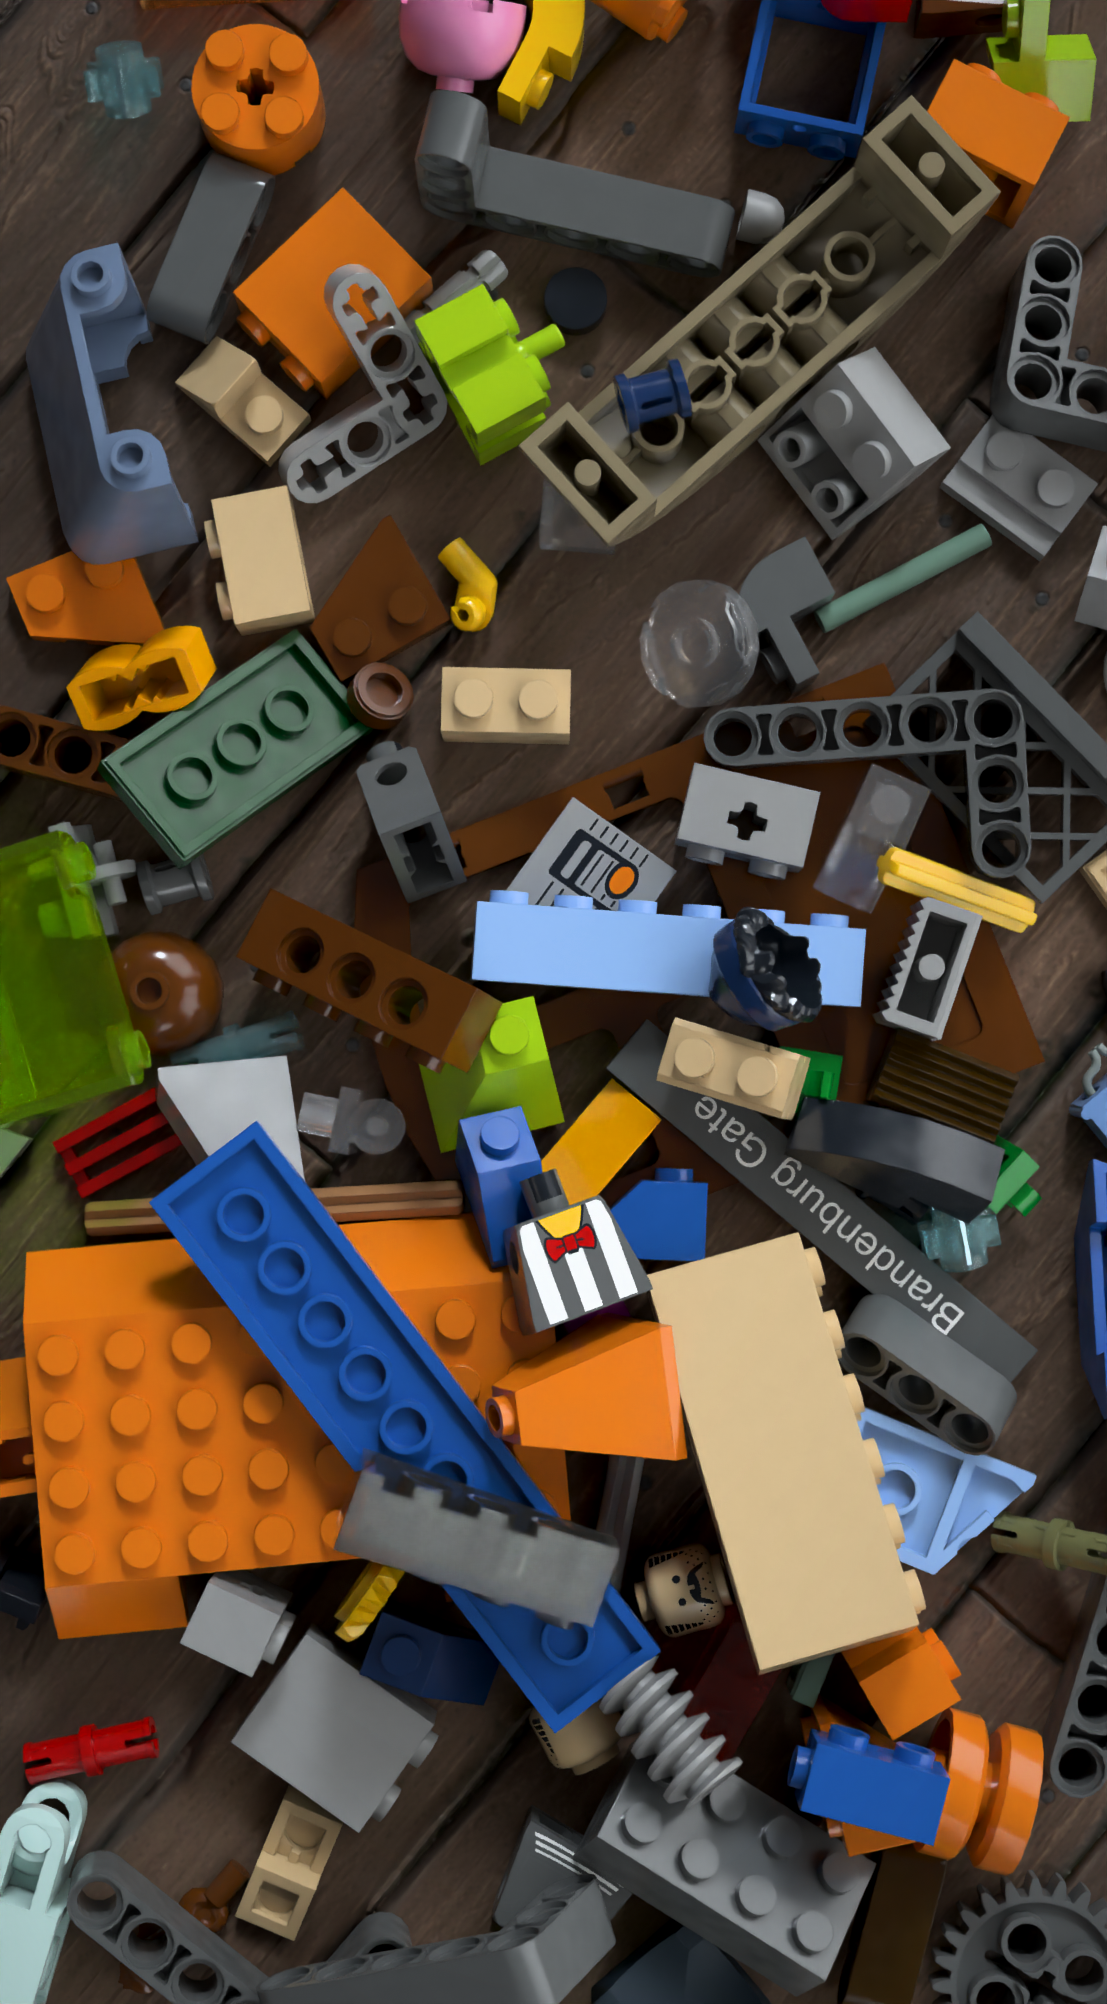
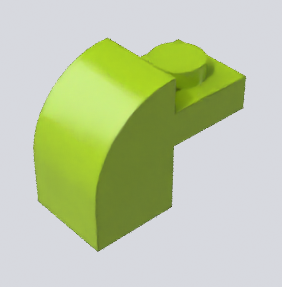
[986,0,1097,122]

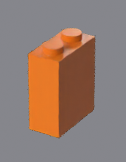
[233,187,434,400]

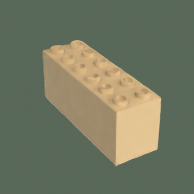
[647,1232,926,1675]

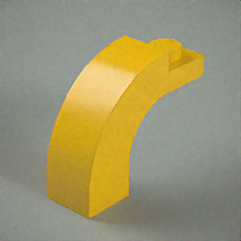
[497,0,585,125]

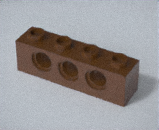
[236,888,503,1074]

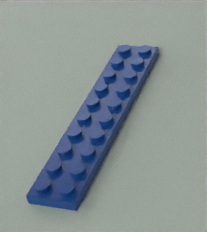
[149,1120,661,1734]

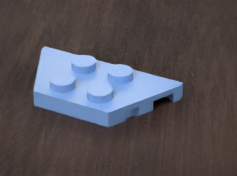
[857,1406,1037,1575]

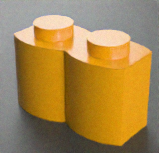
[66,626,217,731]

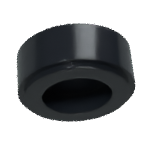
[544,267,607,336]

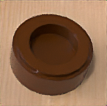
[346,662,414,729]

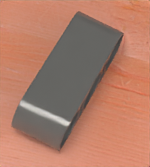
[146,151,276,344]
[838,1293,1017,1455]

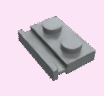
[939,415,1098,561]

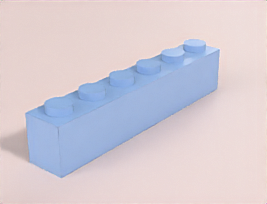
[470,890,866,1007]

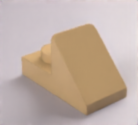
[175,336,311,467]

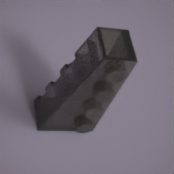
[333,1448,621,1630]

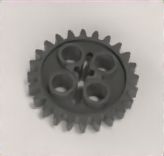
[928,1870,1107,2004]

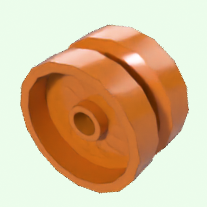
[913,1707,1044,1876]

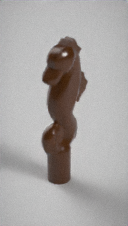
[118,1859,250,1994]

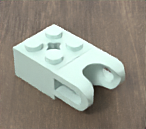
[0,1778,88,2004]

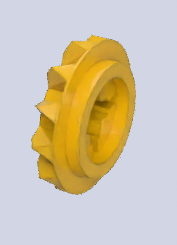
[334,1554,408,1642]

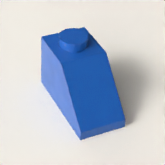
[455,1106,543,1269]
[609,1167,708,1261]

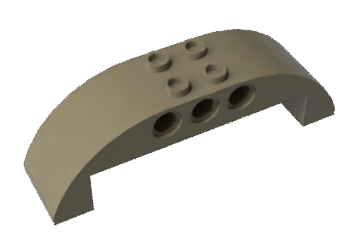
[519,95,1001,547]

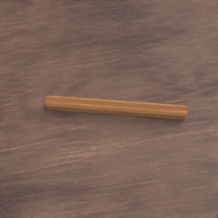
[84,1180,465,1236]

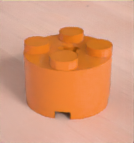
[191,24,326,175]

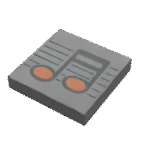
[506,797,677,911]

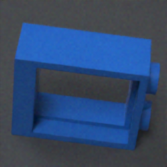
[734,0,887,161]

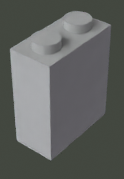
[231,1622,439,1833]

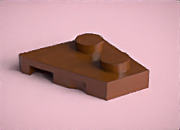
[310,515,452,685]

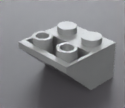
[757,347,951,540]

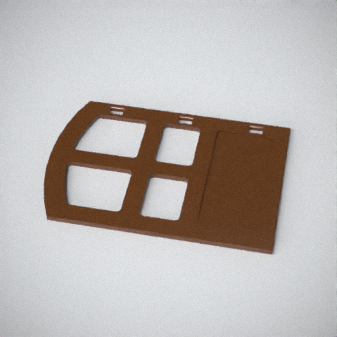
[354,662,1045,1213]

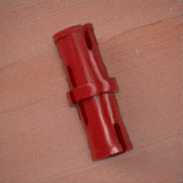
[23,1716,160,1785]

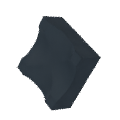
[591,1918,772,2004]

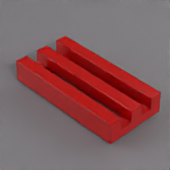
[52,1087,183,1199]

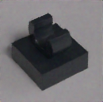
[0,1542,48,1630]

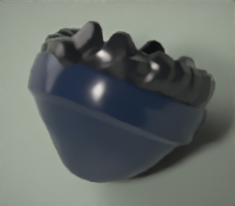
[708,907,823,1031]

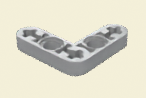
[278,264,447,503]

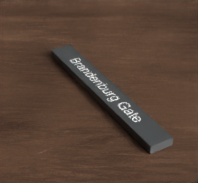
[605,1019,1038,1383]

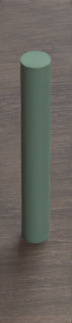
[814,523,992,633]

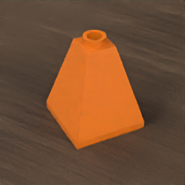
[485,1313,688,1461]

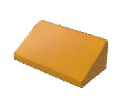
[541,1078,662,1205]

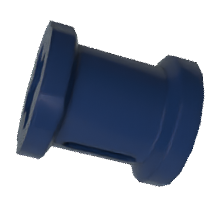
[613,358,692,434]

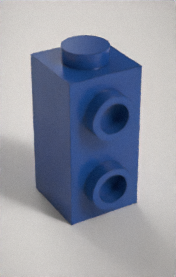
[787,1724,950,1846]

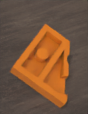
[6,551,165,646]

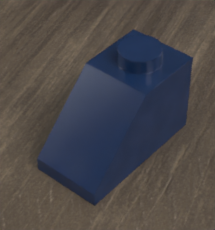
[359,1599,500,1706]

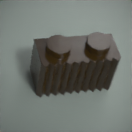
[865,1028,1020,1144]

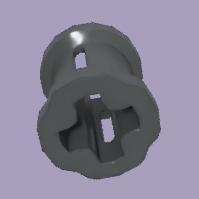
[136,854,214,915]

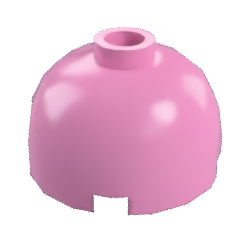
[399,0,527,94]

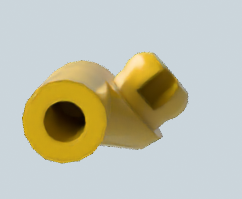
[438,537,498,632]

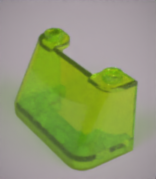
[0,830,151,1128]

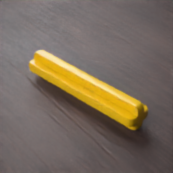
[876,847,1038,933]

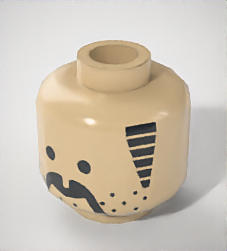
[634,1543,734,1637]
[529,1695,621,1775]

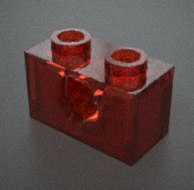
[680,1606,783,1762]

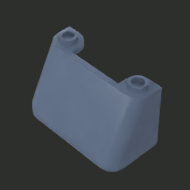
[26,243,199,565]

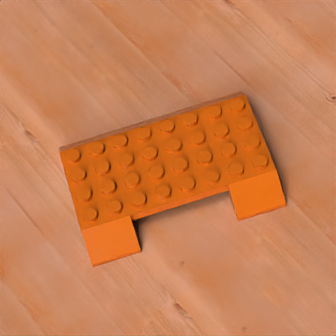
[23,1212,572,1639]

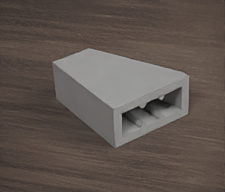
[155,1055,305,1181]

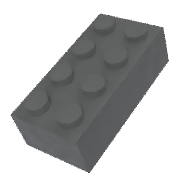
[573,1739,876,1997]

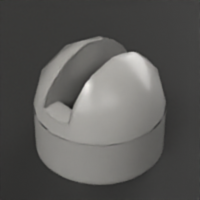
[736,189,785,244]

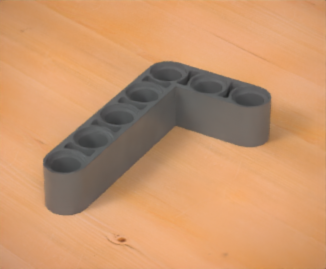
[414,90,735,278]
[990,235,1107,452]
[703,689,1031,879]
[1042,1524,1107,1798]
[66,1850,412,2004]
[256,1874,616,2004]

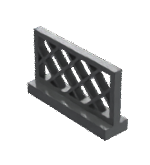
[863,611,1107,904]

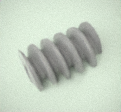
[599,1656,743,1810]

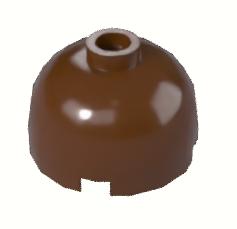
[95,931,224,1057]

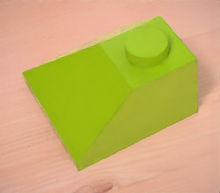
[419,996,565,1153]

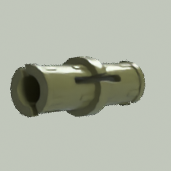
[991,1511,1107,1576]

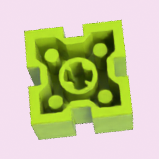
[414,284,565,466]

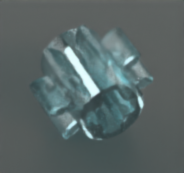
[83,40,164,119]
[917,1206,1001,1272]

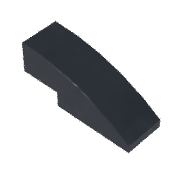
[784,1097,1005,1224]

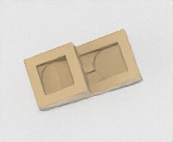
[235,1786,343,1941]

